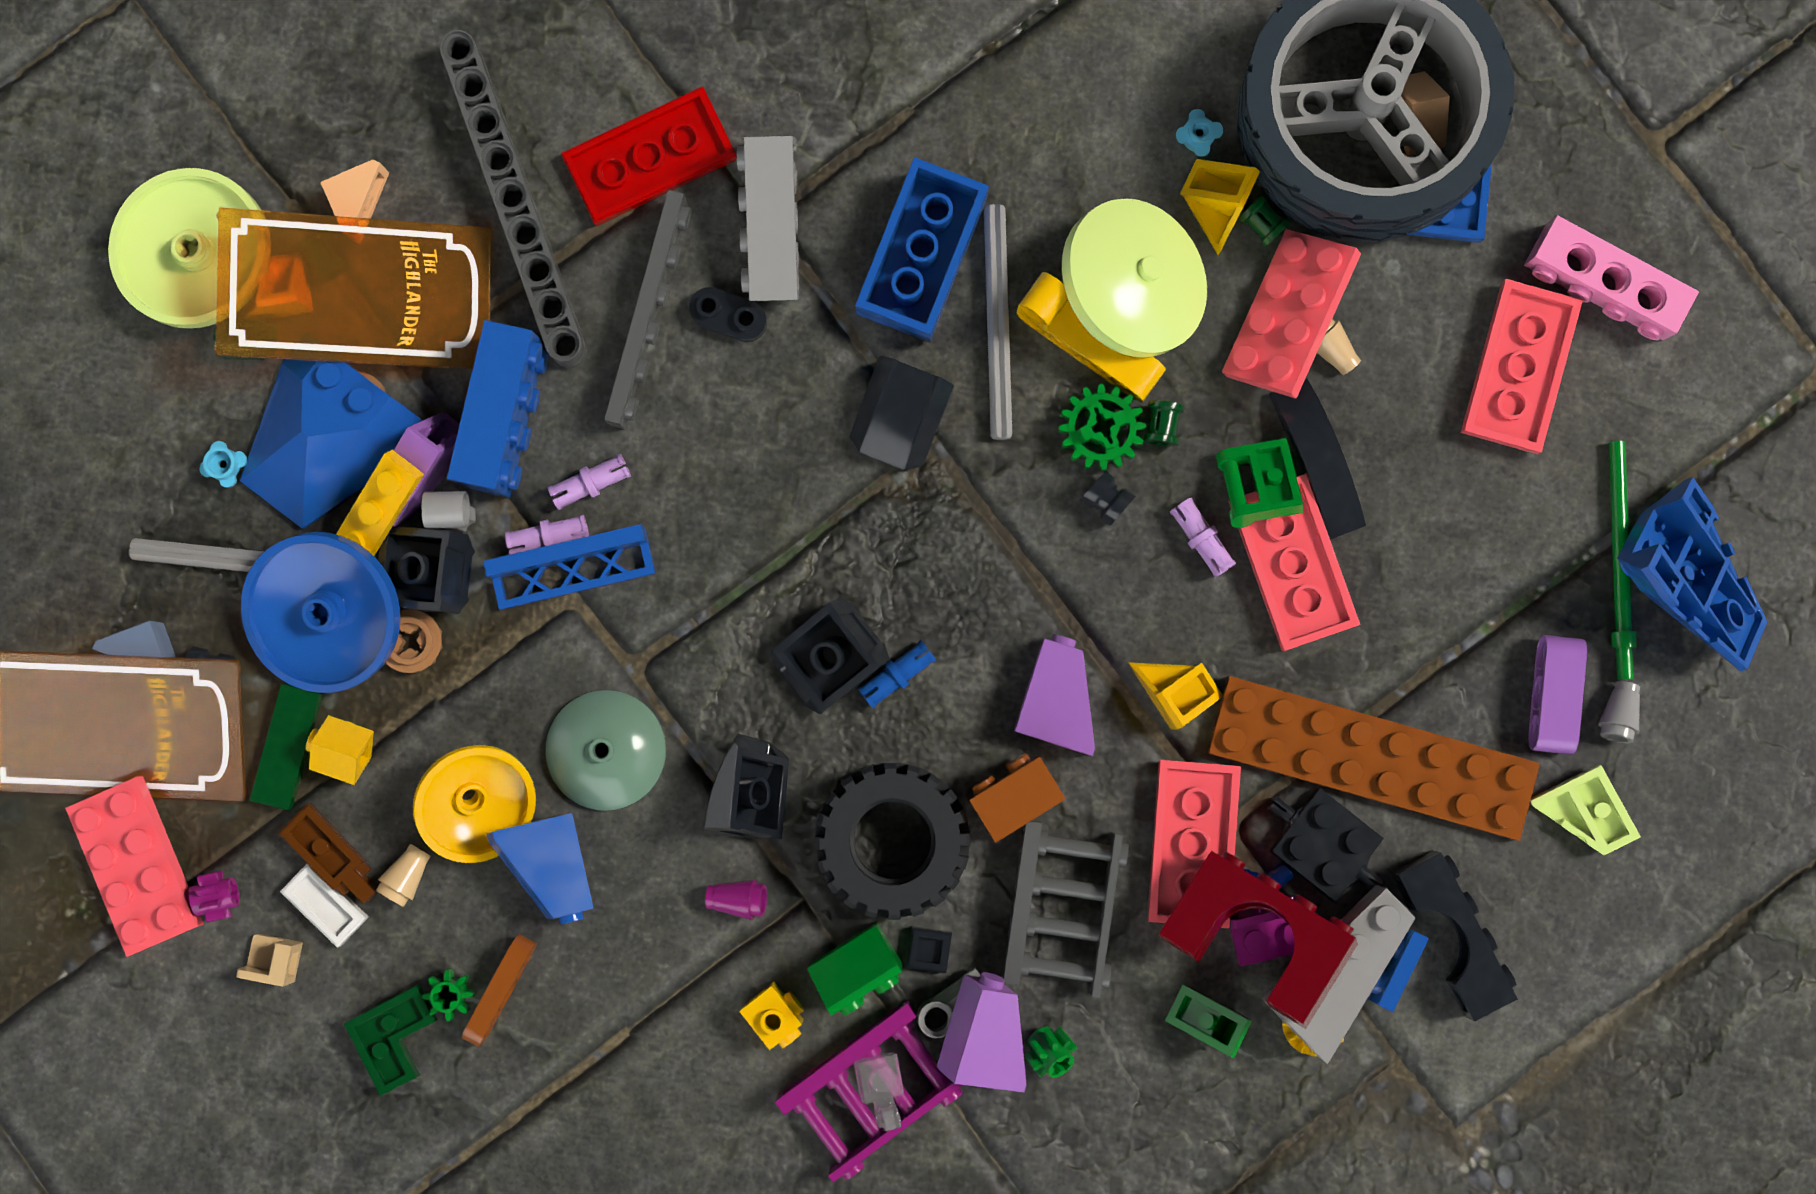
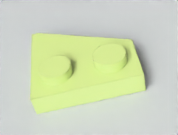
[1530,764,1641,855]

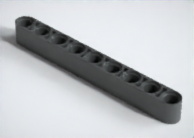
[440,30,587,368]

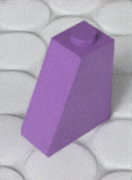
[393,412,460,527]
[1013,634,1095,756]
[937,972,1027,1092]

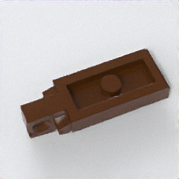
[279,803,379,903]

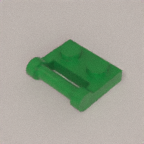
[1215,438,1303,528]

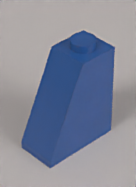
[486,813,594,924]

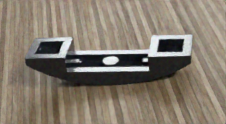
[1269,379,1366,540]

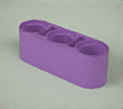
[1528,635,1587,755]

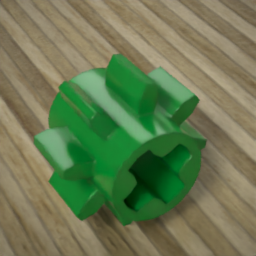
[422,968,477,1021]
[1024,1026,1077,1078]

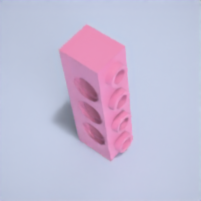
[1524,215,1699,341]

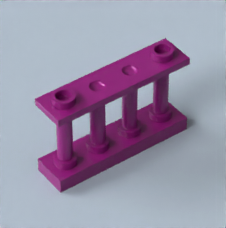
[775,999,963,1182]

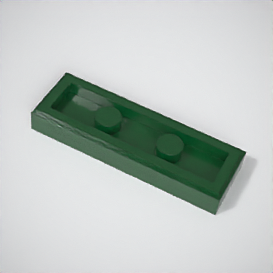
[249,684,323,810]

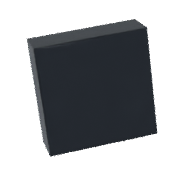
[907,926,952,973]

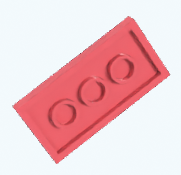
[1222,229,1361,399]
[1460,279,1583,454]
[1228,474,1360,652]
[1147,760,1241,928]
[65,776,204,957]

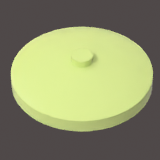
[108,168,271,328]
[1062,199,1207,357]

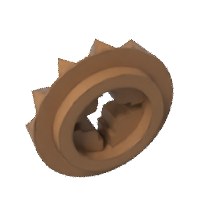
[386,609,443,673]

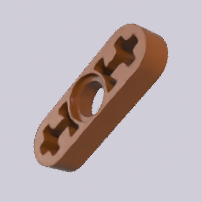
[461,934,537,1048]

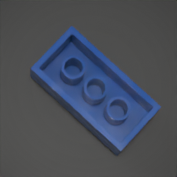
[855,157,989,343]
[447,320,549,498]

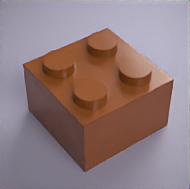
[967,753,1066,843]

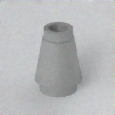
[1598,681,1640,743]

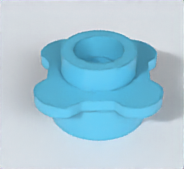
[1176,109,1223,156]
[199,441,247,488]

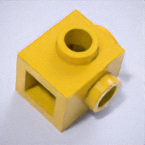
[306,715,374,785]
[739,982,804,1050]

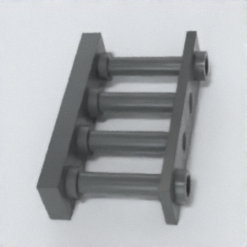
[1002,820,1129,998]

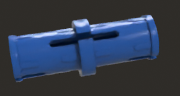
[857,640,937,709]

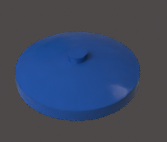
[241,532,400,693]

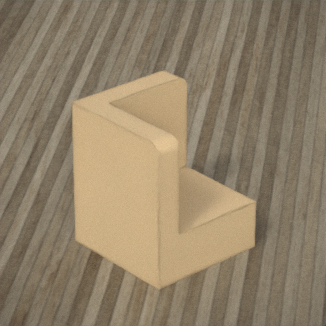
[236,934,303,987]

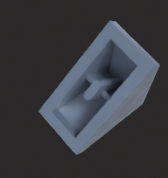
[92,621,181,683]

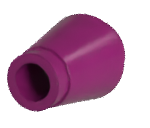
[705,880,767,920]

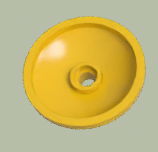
[413,745,536,863]

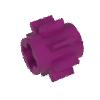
[189,870,240,923]

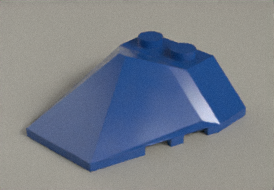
[240,332,424,529]
[1617,477,1767,671]

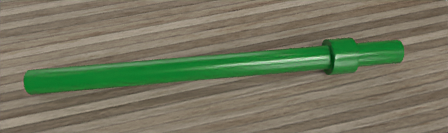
[1609,441,1637,680]

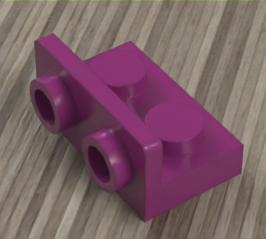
[1229,895,1295,967]

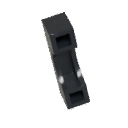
[1390,850,1518,1022]

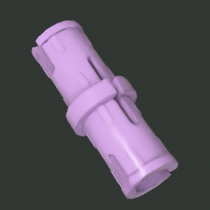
[548,454,631,510]
[1170,498,1236,578]
[505,514,589,555]

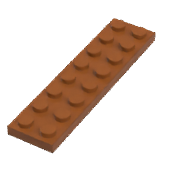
[1207,676,1540,841]

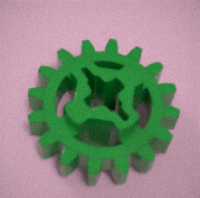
[1058,384,1146,472]

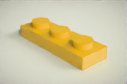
[336,449,424,556]

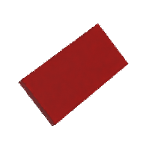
[561,86,737,227]

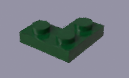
[344,984,438,1097]

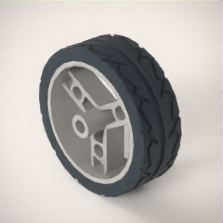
[1237,0,1515,242]

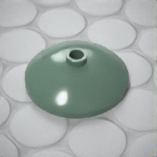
[545,690,666,811]

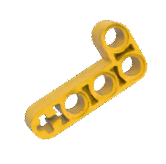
[1016,272,1166,402]

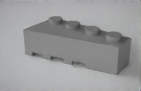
[737,136,799,301]
[1261,885,1415,1064]

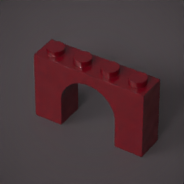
[1159,851,1358,1030]

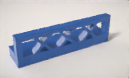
[483,524,656,610]

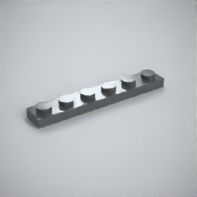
[604,190,691,429]

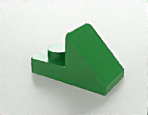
[1165,984,1252,1058]

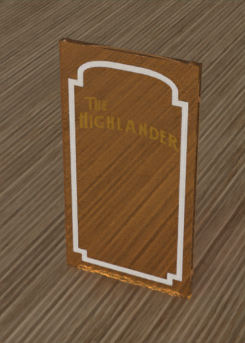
[214,207,492,369]
[0,650,247,801]

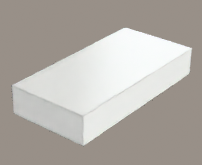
[280,863,369,948]

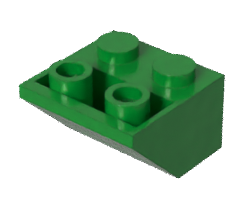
[807,922,902,1016]

